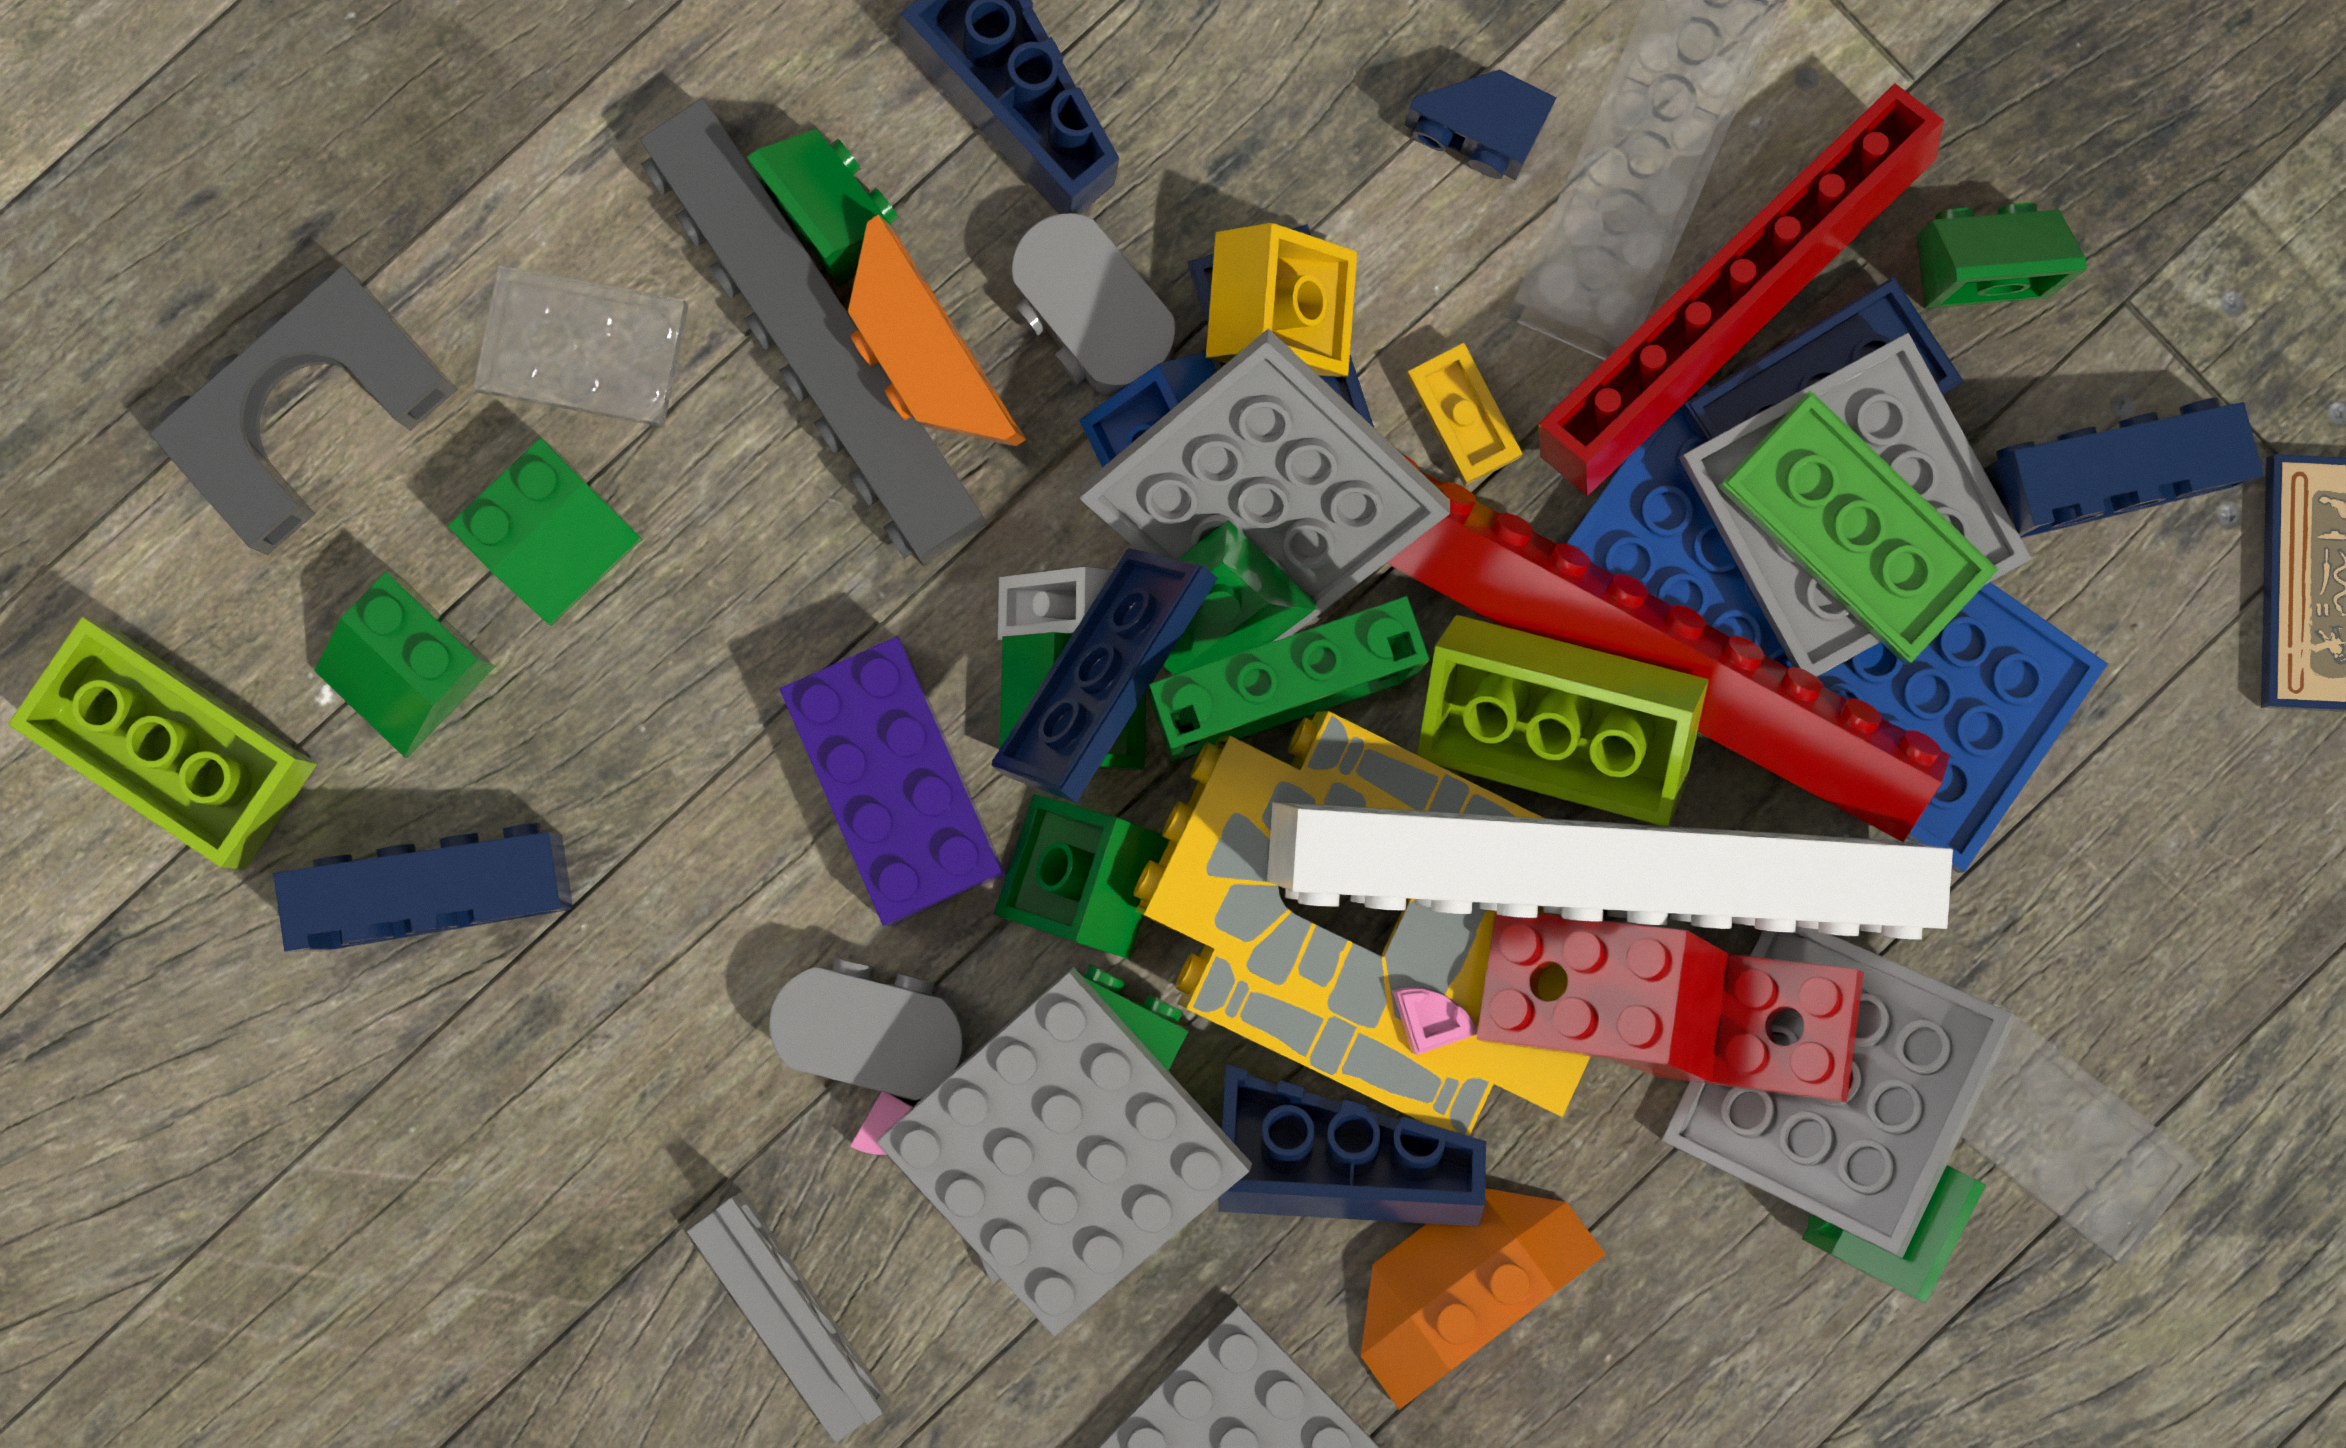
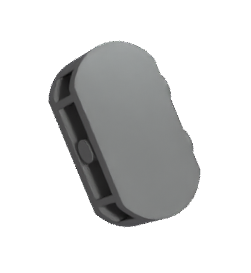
[1012,213,1175,396]
[769,958,967,1100]

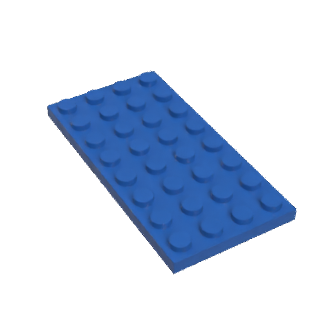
[1566,383,2108,873]

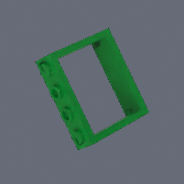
[1149,596,1429,764]

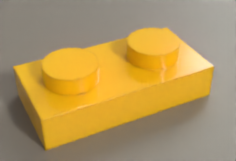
[1406,343,1523,487]

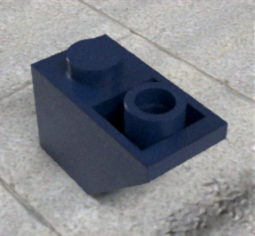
[1404,69,1557,181]

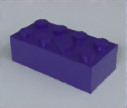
[779,636,1006,926]

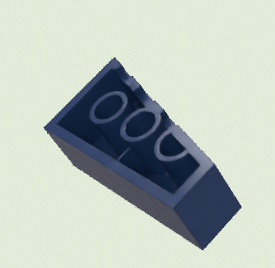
[900,0,1120,215]
[1983,397,2264,539]
[273,823,573,952]
[1218,1064,1486,1226]

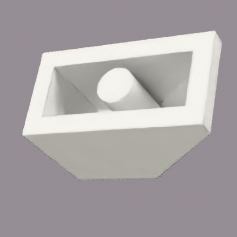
[998,567,1113,640]

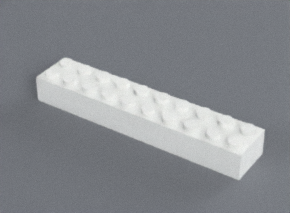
[1267,802,1953,939]

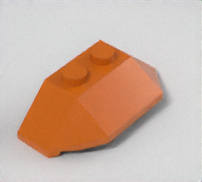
[848,215,1027,446]
[1361,1188,1606,1410]

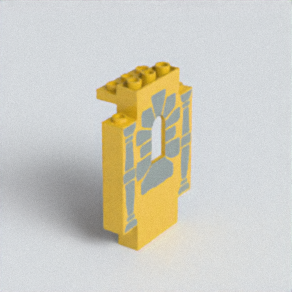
[1133,711,1605,1136]

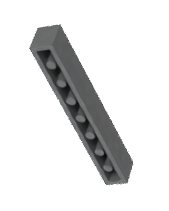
[639,97,987,566]

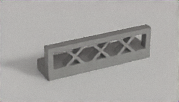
[687,1191,891,1444]

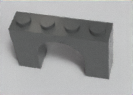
[149,265,458,555]

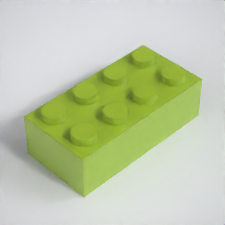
[1417,615,1709,827]
[7,617,317,870]

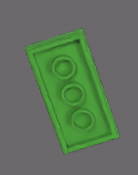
[1718,390,1999,665]

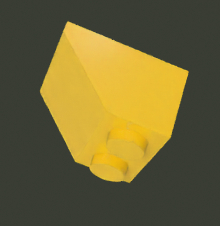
[1206,223,1358,377]

